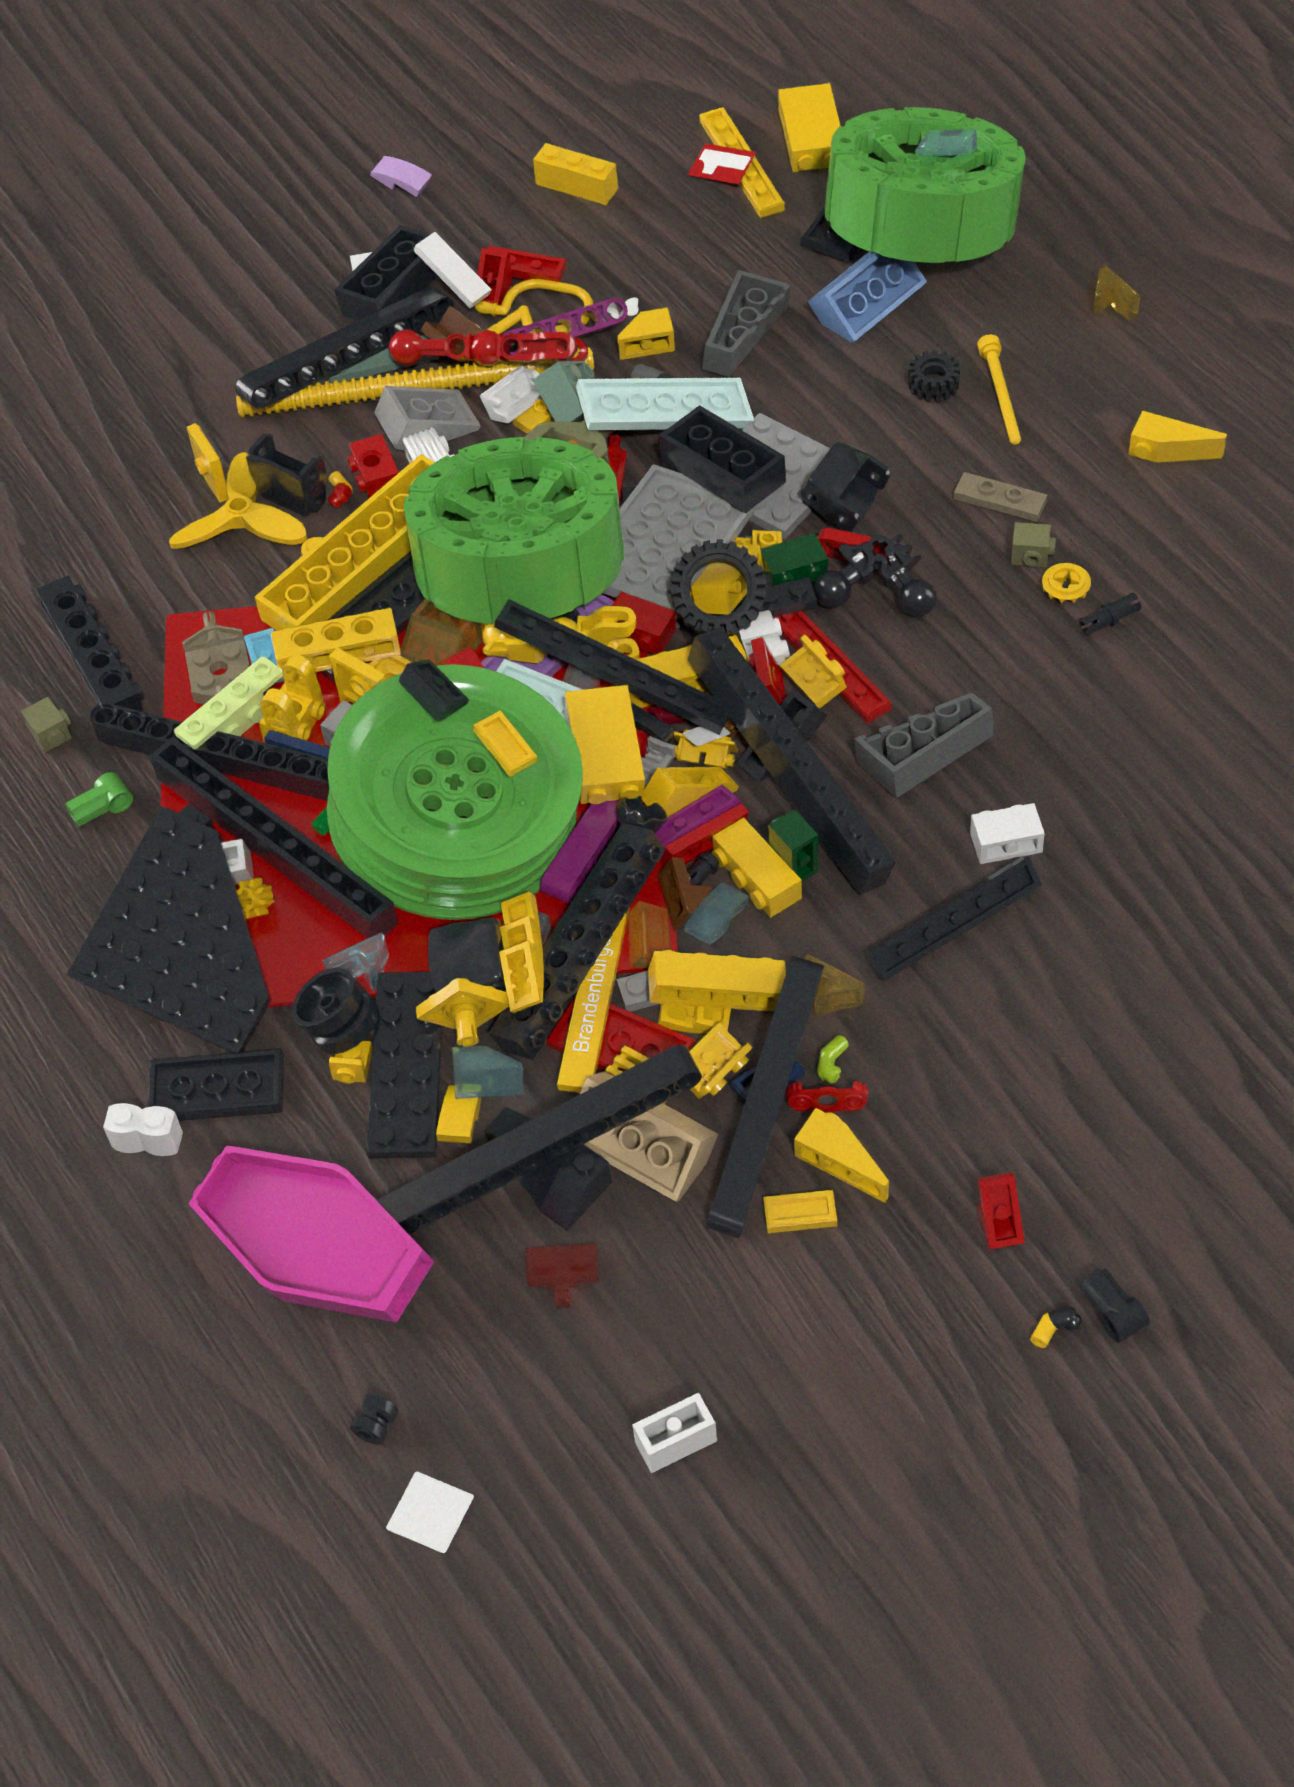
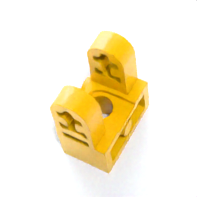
[259,654,325,743]

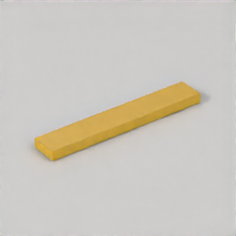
[699,107,785,218]

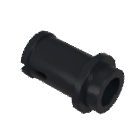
[687,852,720,886]

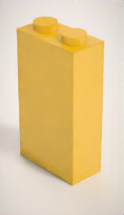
[778,83,840,172]
[564,685,645,804]

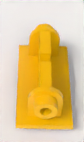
[674,730,738,769]

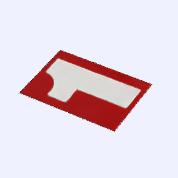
[687,143,757,184]

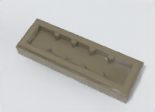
[954,472,1047,522]

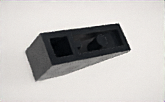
[736,689,828,782]

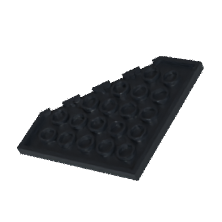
[66,806,272,1054]

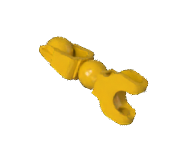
[482,606,640,663]

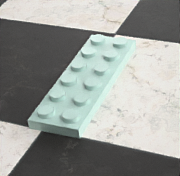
[576,378,754,430]

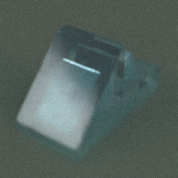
[322,932,389,991]

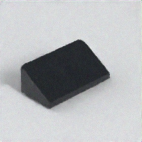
[399,659,469,722]

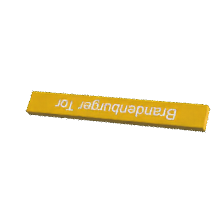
[557,907,630,1093]

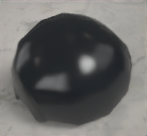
[616,796,668,833]

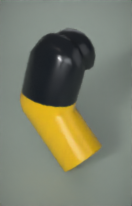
[1030,1306,1082,1348]

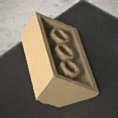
[580,1071,719,1202]

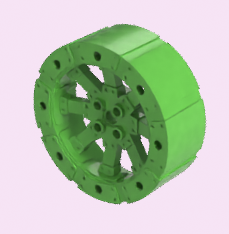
[825,107,1025,263]
[404,437,625,624]

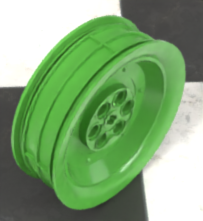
[327,665,583,920]

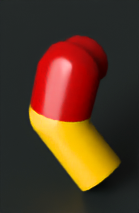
[328,471,353,508]

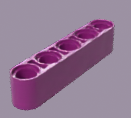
[503,298,628,355]
[540,799,642,904]

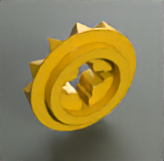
[1042,563,1091,604]

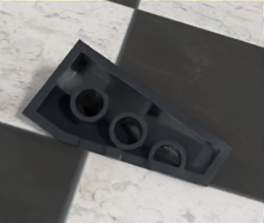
[485,1107,612,1231]

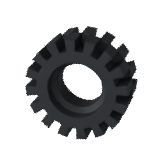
[908,350,960,403]

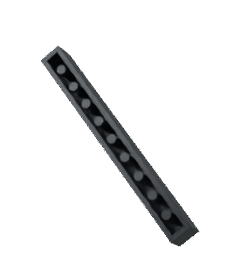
[687,627,896,895]
[149,737,398,945]

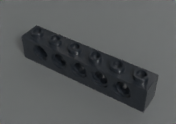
[36,575,144,712]

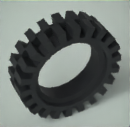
[671,539,766,635]

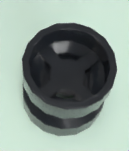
[350,1394,399,1445]

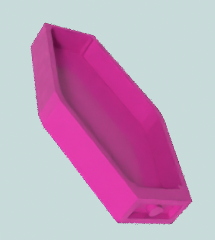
[188,1145,434,1323]

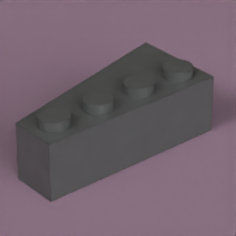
[702,270,791,377]
[854,692,994,798]

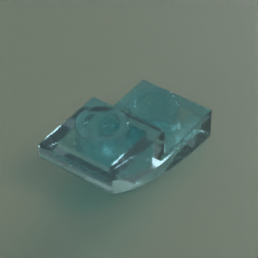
[683,882,749,945]

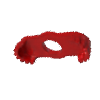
[786,1081,868,1113]

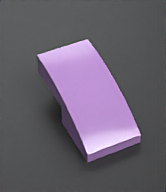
[370,156,432,197]

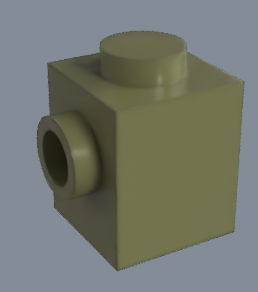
[1011,522,1056,567]
[21,697,72,753]

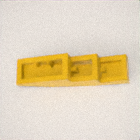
[499,892,544,1013]

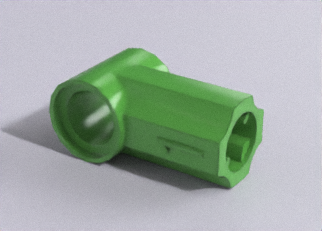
[65,772,133,827]

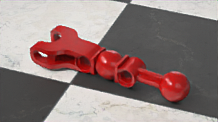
[389,329,588,366]

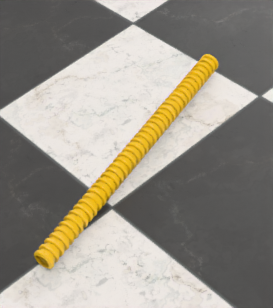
[236,347,594,418]

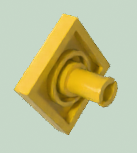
[416,978,509,1047]

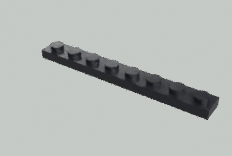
[494,599,729,735]

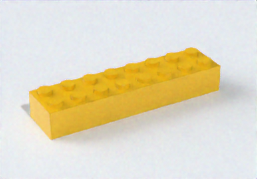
[255,453,434,631]

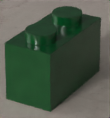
[760,533,829,587]
[769,809,819,882]

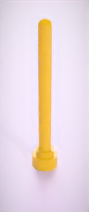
[977,334,1021,445]

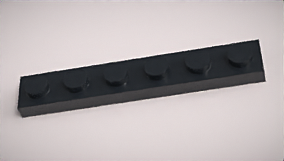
[866,856,1042,981]

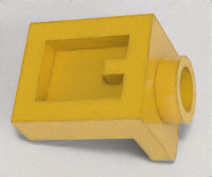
[329,1041,373,1084]

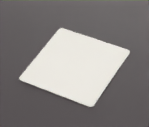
[386,1472,474,1553]

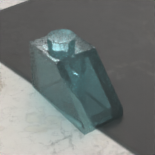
[452,1046,523,1099]

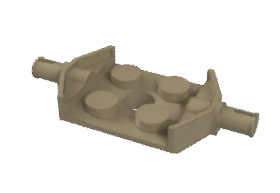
[182,612,250,704]

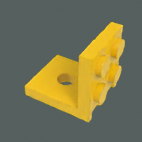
[329,647,412,703]

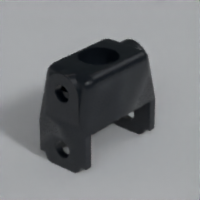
[246,433,326,516]
[800,442,891,532]
[428,918,506,993]

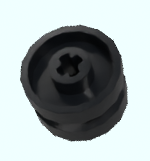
[292,968,379,1054]

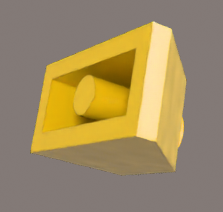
[618,308,675,360]

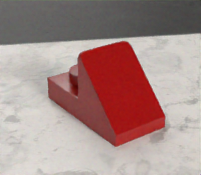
[977,1172,1025,1250]

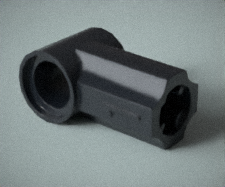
[1080,1269,1150,1343]

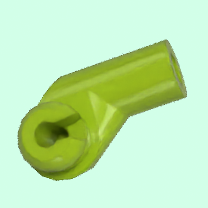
[817,1035,849,1083]

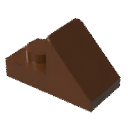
[658,857,713,930]

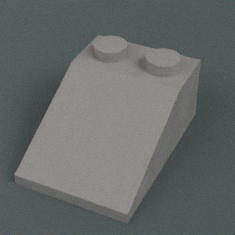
[374,386,481,451]

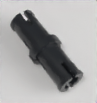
[1079,592,1142,636]

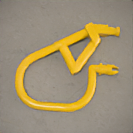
[475,279,594,345]

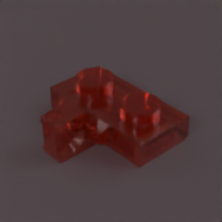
[526,1244,599,1308]

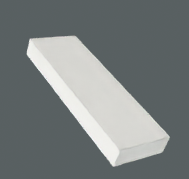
[414,232,492,308]

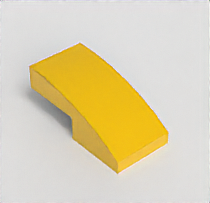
[657,1004,731,1034]
[436,1085,483,1143]

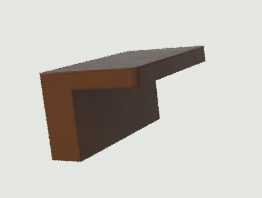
[420,306,483,365]

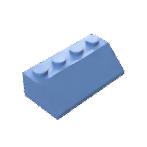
[807,251,927,343]

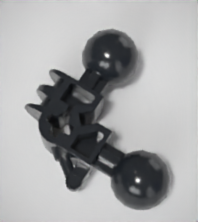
[813,534,937,617]

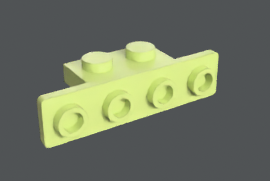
[174,657,283,749]

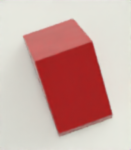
[477,248,513,306]

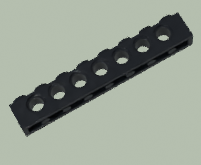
[488,823,666,1060]

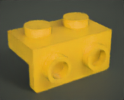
[779,635,847,709]
[690,1022,753,1099]

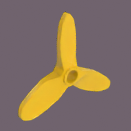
[169,452,307,549]

